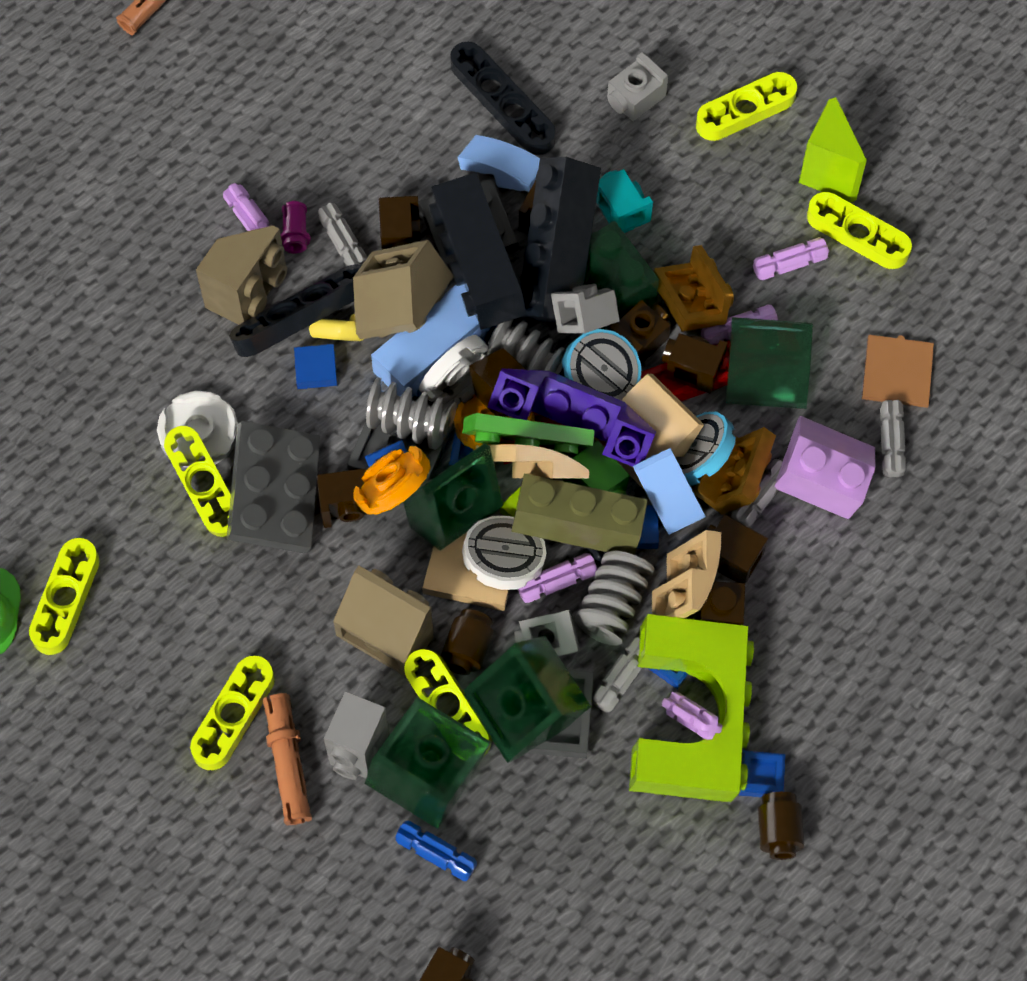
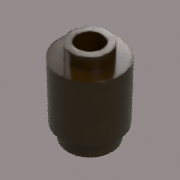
[441,609,494,675]
[758,791,804,860]

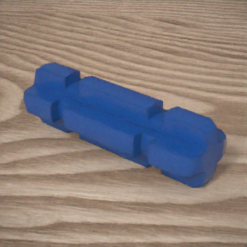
[395,820,477,881]

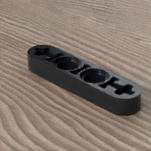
[450,41,555,155]
[229,264,362,357]

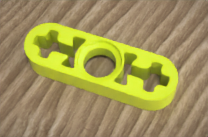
[696,72,797,141]
[807,192,912,269]
[164,426,231,537]
[29,538,100,655]
[404,649,492,760]
[190,656,274,770]

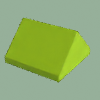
[799,97,867,203]

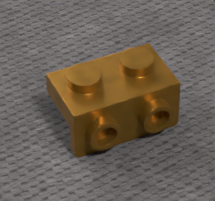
[652,245,734,332]
[693,427,776,514]

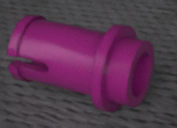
[281,201,311,254]

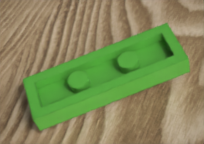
[462,413,594,456]

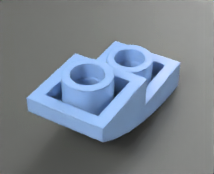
[457,135,540,192]
[633,448,706,535]

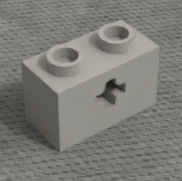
[324,692,389,780]

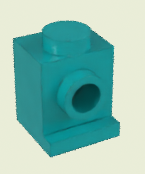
[596,169,653,236]

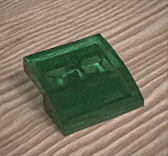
[725,317,813,409]

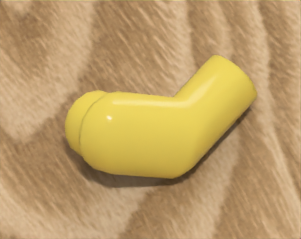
[309,313,363,341]

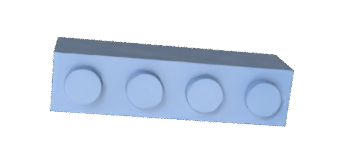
[371,284,497,397]

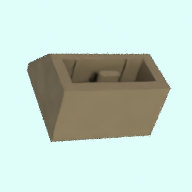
[196,225,288,325]
[353,240,454,339]
[333,565,434,677]

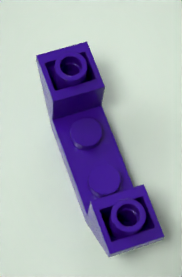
[487,369,656,467]

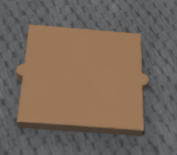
[862,335,934,408]

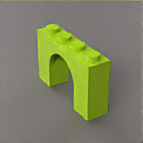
[629,614,754,802]

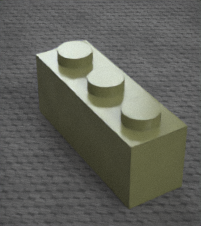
[511,473,647,555]

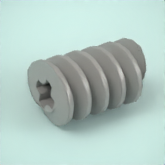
[487,319,566,377]
[366,377,457,450]
[575,551,654,646]

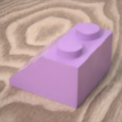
[774,416,875,519]

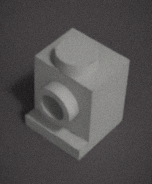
[607,52,668,121]
[551,284,620,333]
[514,610,580,663]

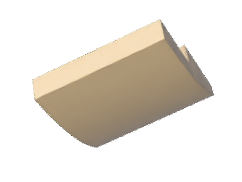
[594,374,704,489]
[476,444,589,478]
[422,521,509,611]
[652,530,721,618]

